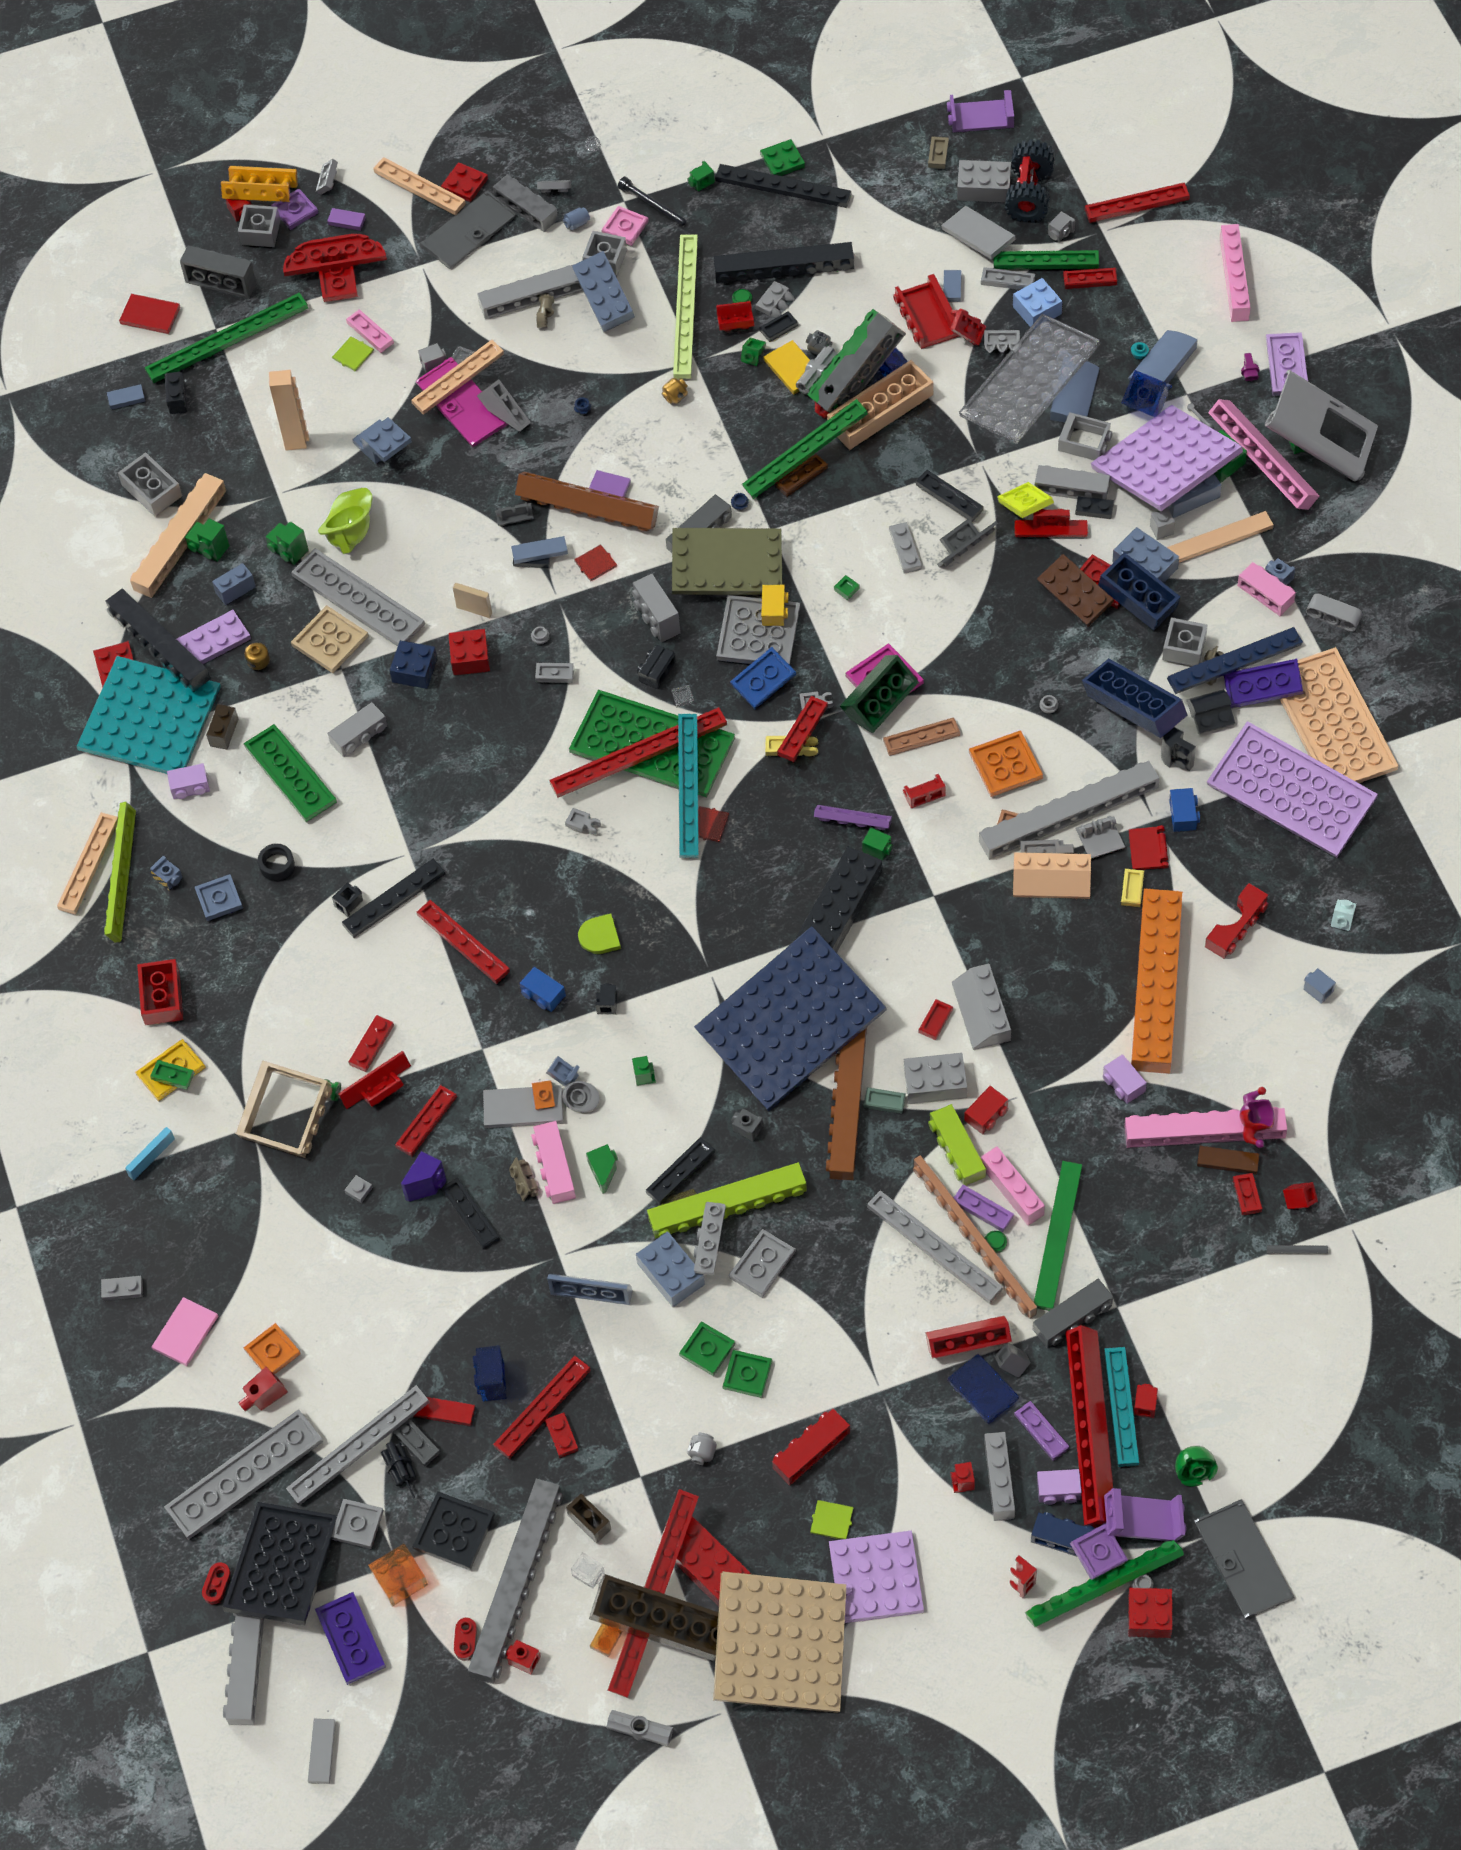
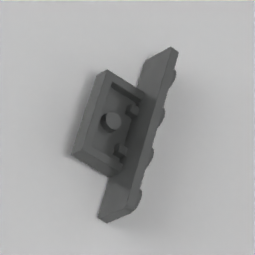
[937,518,998,567]

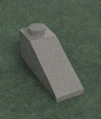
[477,380,531,431]

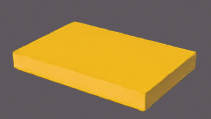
[763,340,810,395]
[135,1039,206,1102]

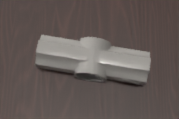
[796,346,837,394]
[606,1710,673,1746]

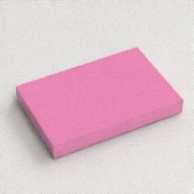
[152,1297,218,1366]

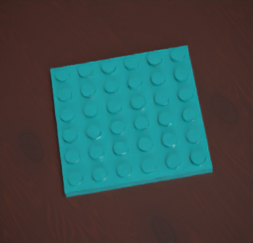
[77,656,221,774]

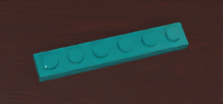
[1104,1347,1139,1467]

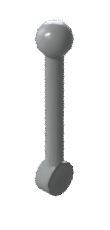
[1187,403,1213,428]

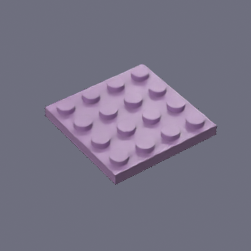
[829,1530,924,1623]

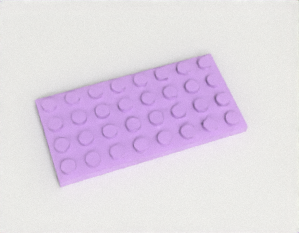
[1207,721,1378,858]

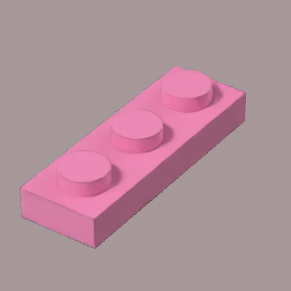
[346,309,394,353]

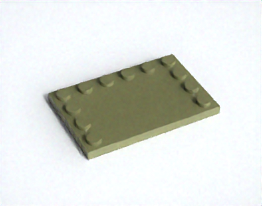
[672,528,782,595]

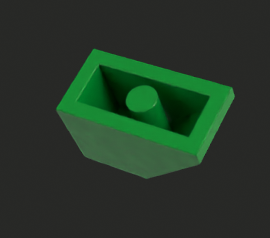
[586,1144,618,1194]

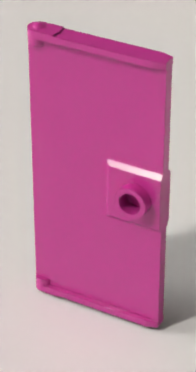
[416,357,508,447]

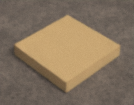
[453,583,492,618]

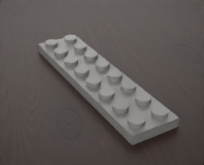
[291,548,425,646]
[164,1409,323,1540]

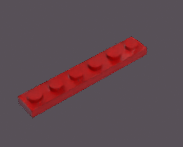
[1085,183,1190,223]
[417,900,510,984]
[493,1356,591,1459]

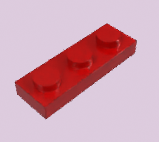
[348,1015,394,1072]

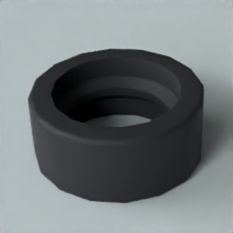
[257,843,295,881]

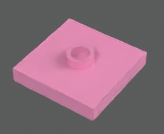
[601,206,649,246]

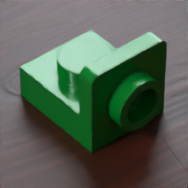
[741,338,766,366]

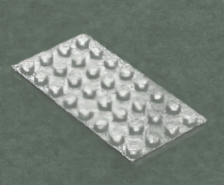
[959,314,1100,444]

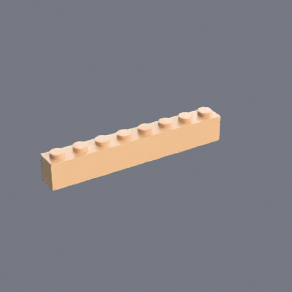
[130,473,226,598]

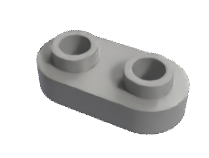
[537,180,571,192]

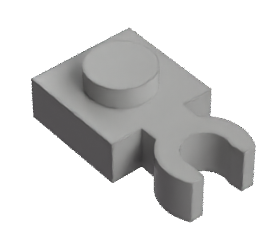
[800,692,833,710]
[565,808,601,834]

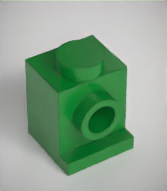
[687,160,715,192]
[632,1056,656,1086]

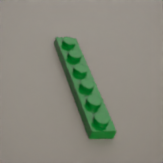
[994,250,1099,270]

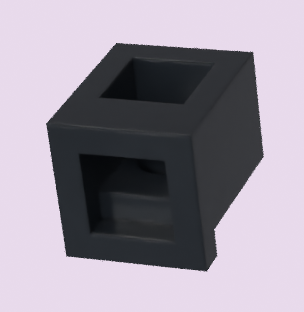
[332,882,363,917]
[595,983,617,1014]

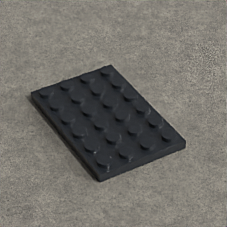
[223,1502,338,1626]

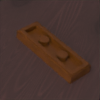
[775,454,828,497]
[1197,1146,1259,1174]

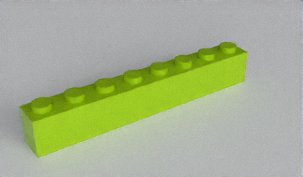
[647,1162,807,1239]

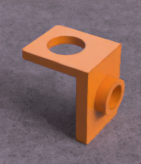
[532,1080,555,1109]

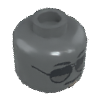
[805,330,833,355]

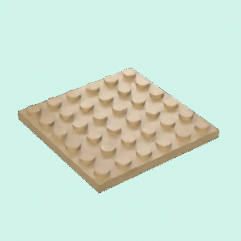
[713,1572,846,1713]

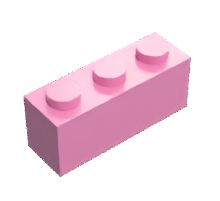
[1237,562,1296,616]

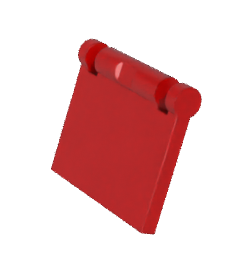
[1129,825,1169,870]

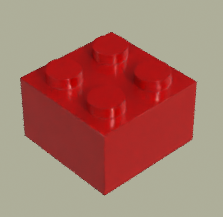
[448,629,490,676]
[1128,1588,1172,1638]

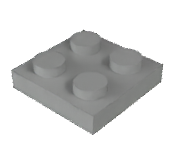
[332,1499,384,1549]

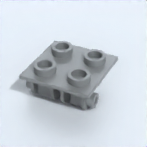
[1076,816,1125,859]

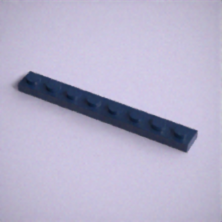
[1167,627,1303,694]

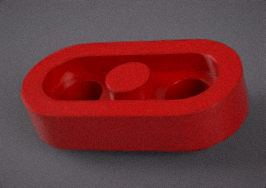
[202,1562,231,1604]
[454,1617,477,1661]

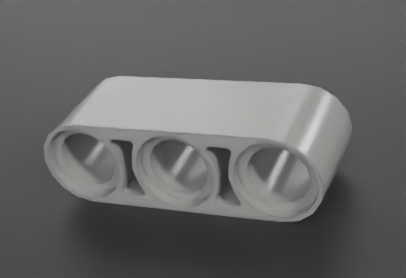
[1306,594,1363,631]

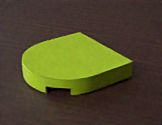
[578,914,621,954]

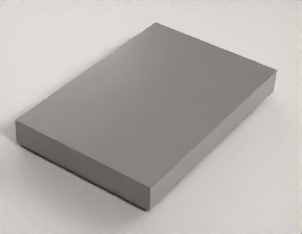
[729,1229,796,1298]

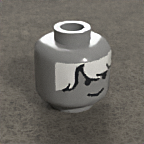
[687,1432,717,1465]

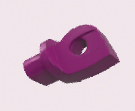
[1241,353,1260,381]

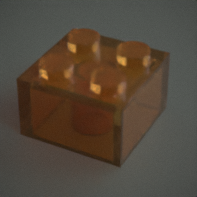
[368,1544,428,1607]

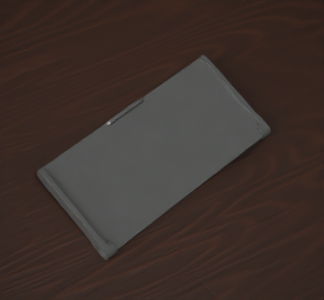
[420,190,517,269]
[1194,1499,1294,1619]

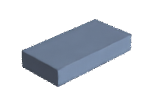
[943,270,961,302]
[107,384,145,410]

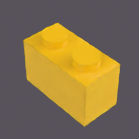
[761,585,788,626]

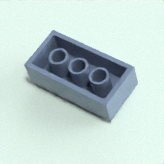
[572,251,635,333]

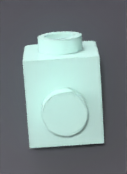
[1331,899,1356,931]

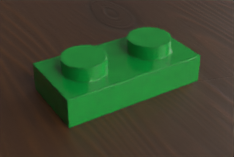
[150,1060,195,1090]

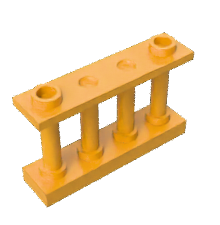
[221,166,298,202]

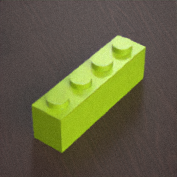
[928,1104,986,1186]

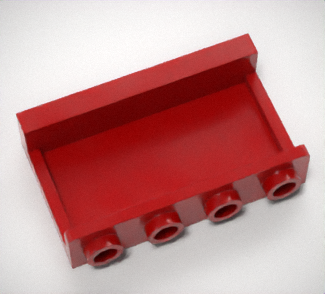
[893,274,960,349]

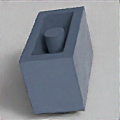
[212,563,256,605]

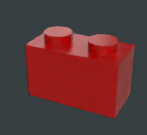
[964,1086,1009,1135]

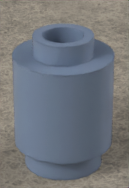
[563,207,590,230]

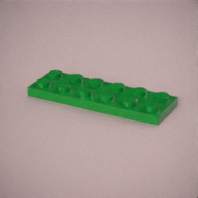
[243,724,337,822]

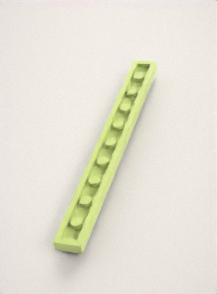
[673,235,698,379]

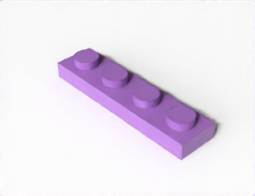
[814,805,892,830]

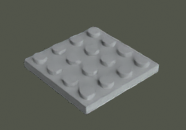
[716,595,800,665]

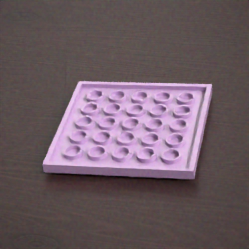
[1091,405,1243,511]

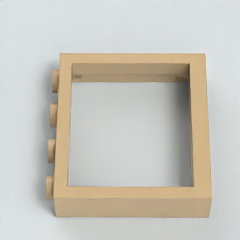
[235,1060,332,1158]

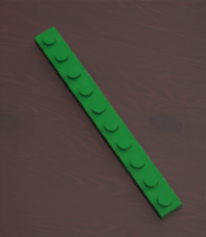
[145,292,308,384]

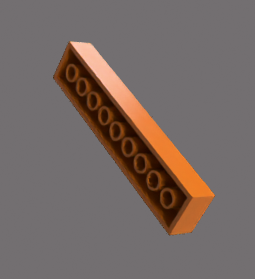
[1131,889,1183,1074]

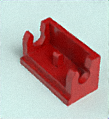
[903,774,946,808]
[1010,1555,1037,1598]

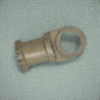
[536,294,554,328]

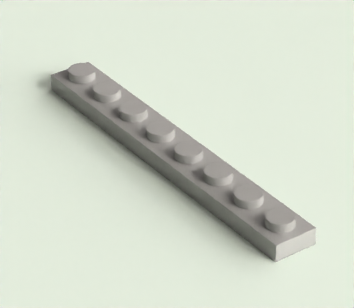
[867,1190,1003,1304]
[286,1385,430,1506]

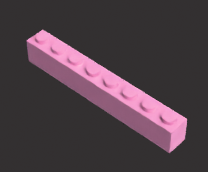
[1208,399,1319,510]
[1125,1107,1287,1148]

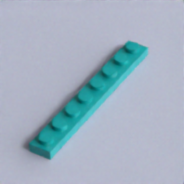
[678,714,698,858]

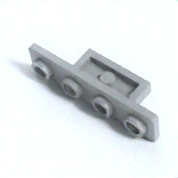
[694,1202,726,1275]

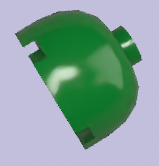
[1175,1446,1218,1486]

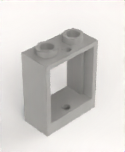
[1058,412,1113,460]

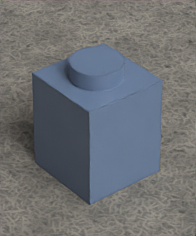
[1304,968,1336,1004]

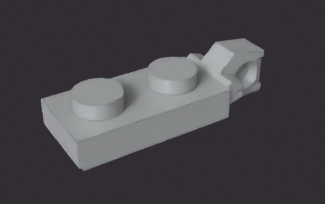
[1020,839,1074,854]

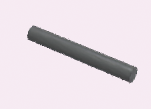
[1266,1245,1328,1254]

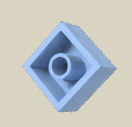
[1013,278,1062,330]

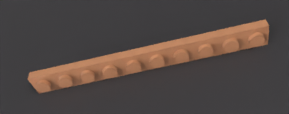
[913,1155,1037,1319]

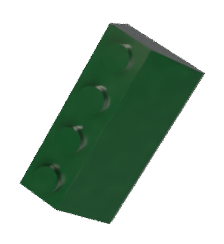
[840,655,919,733]

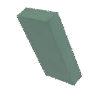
[863,1087,906,1114]

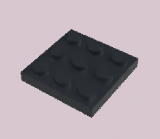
[412,1491,495,1570]

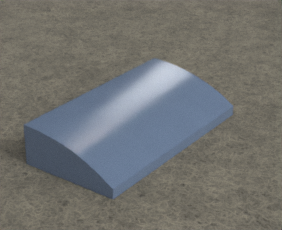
[1128,330,1198,396]
[1050,355,1099,422]
[547,1274,633,1305]

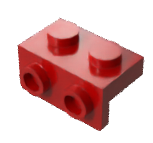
[716,301,754,331]

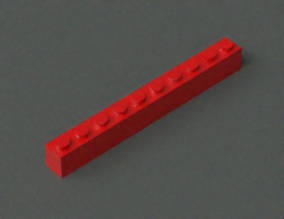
[1066,1325,1113,1529]

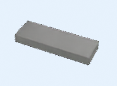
[981,267,1035,290]
[308,1718,336,1784]

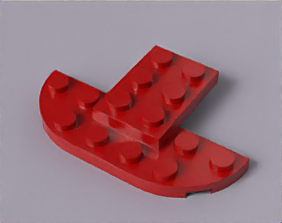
[283,234,387,302]

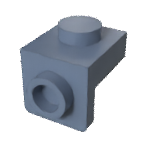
[546,1056,580,1086]

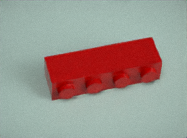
[925,1315,1012,1359]
[772,1409,850,1486]

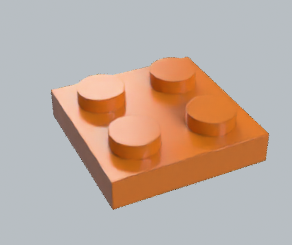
[243,1323,301,1374]

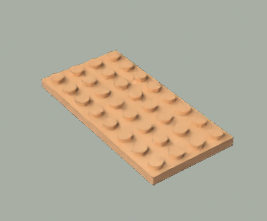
[1280,647,1398,783]

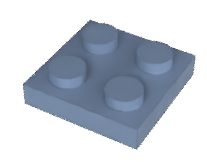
[195,874,243,921]

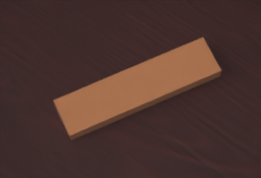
[883,717,960,756]

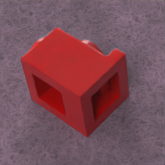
[950,1462,975,1493]

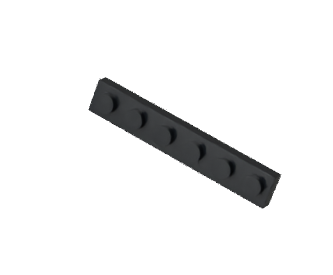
[342,858,445,938]

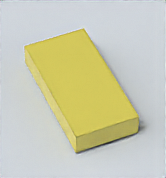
[1121,869,1144,907]

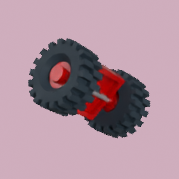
[1005,139,1056,223]

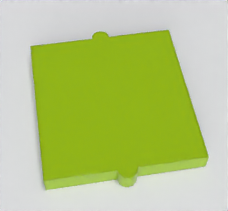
[332,336,374,371]
[810,1500,853,1540]

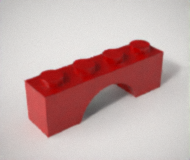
[1205,883,1269,959]

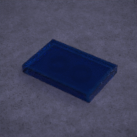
[947,1354,1019,1424]

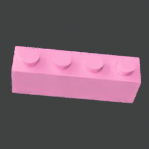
[531,1121,576,1204]
[981,1146,1045,1226]

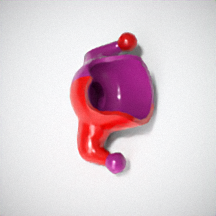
[1239,1087,1274,1148]

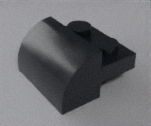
[1187,689,1235,734]
[1161,727,1196,771]

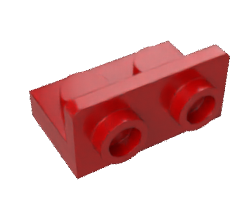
[950,309,986,345]

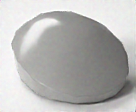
[562,1081,600,1113]

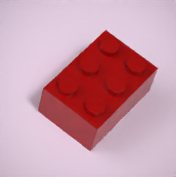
[137,959,183,1026]

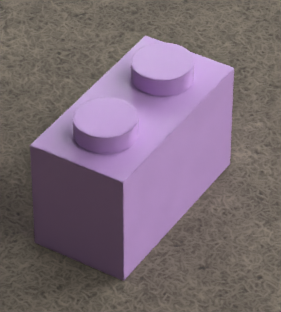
[167,763,210,799]
[1103,1054,1147,1104]
[1037,1469,1081,1505]

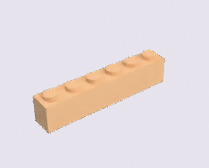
[269,370,309,450]

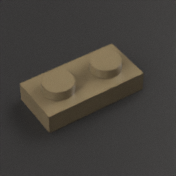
[928,137,949,169]

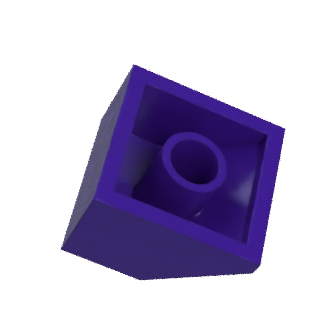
[401,1151,446,1202]

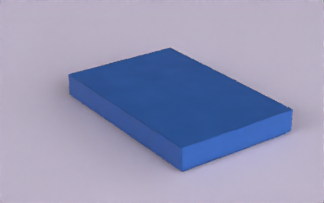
[730,647,796,710]

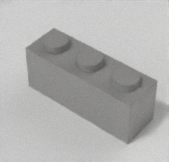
[327,702,387,757]

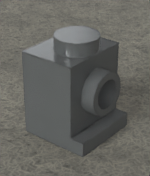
[731,1109,763,1141]

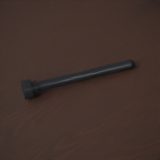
[618,176,686,225]

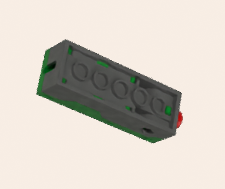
[807,309,906,419]

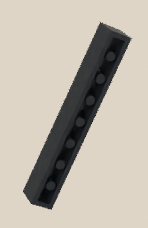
[713,242,854,283]
[105,588,211,692]

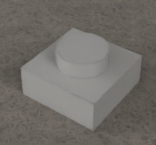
[344,1175,373,1203]

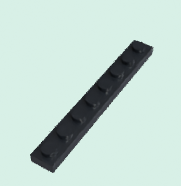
[715,164,852,208]

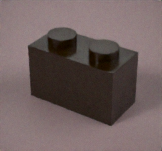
[206,704,239,750]
[566,1494,611,1544]

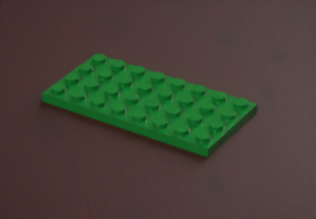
[569,689,735,798]

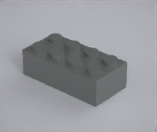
[180,245,257,299]

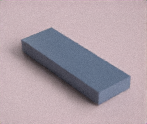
[511,536,568,564]

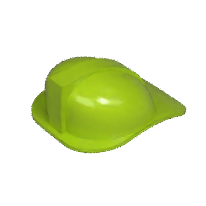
[318,488,373,554]

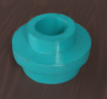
[1131,342,1149,359]

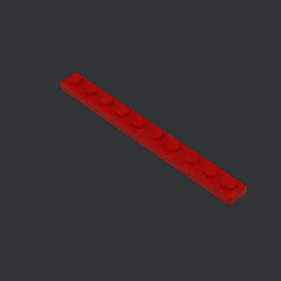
[549,707,727,798]
[607,1489,699,1698]

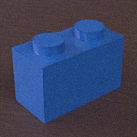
[1169,788,1200,832]
[520,967,566,1012]

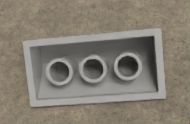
[952,964,1011,1050]

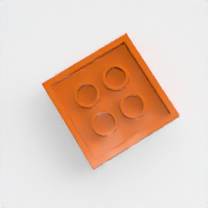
[969,730,1043,797]

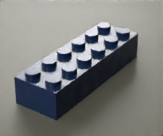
[1082,658,1188,738]

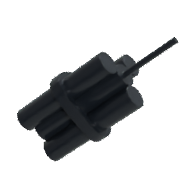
[381,1442,417,1499]

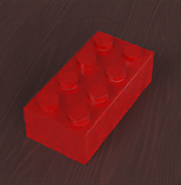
[675,1516,751,1607]

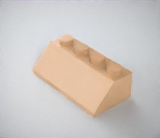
[1013,852,1091,899]

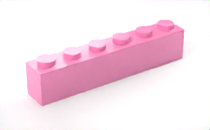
[1220,224,1250,322]

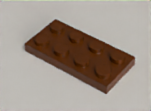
[1037,554,1114,627]

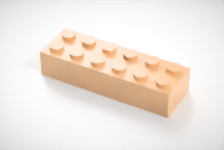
[827,360,933,450]

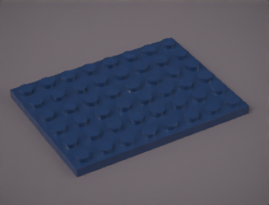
[694,926,887,1111]

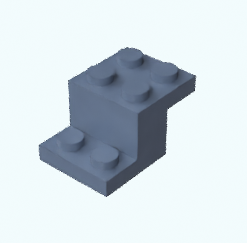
[352,417,412,464]

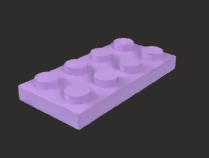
[1266,332,1308,396]
[177,610,251,664]

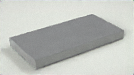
[941,206,1016,259]
[483,1085,563,1128]

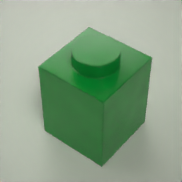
[862,828,893,861]

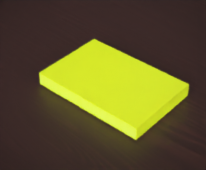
[997,482,1054,518]

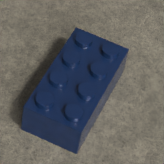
[1098,552,1180,631]

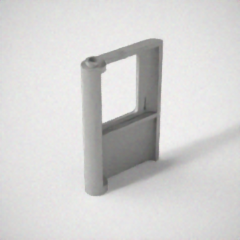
[1265,370,1378,481]

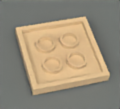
[291,605,369,673]

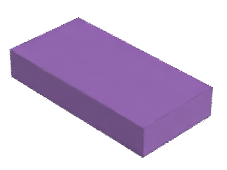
[327,208,366,231]

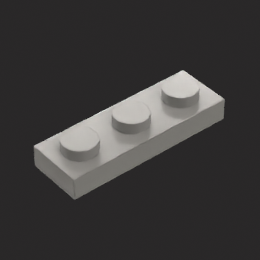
[889,522,921,573]

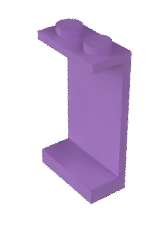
[947,90,1014,132]
[1104,1488,1186,1542]

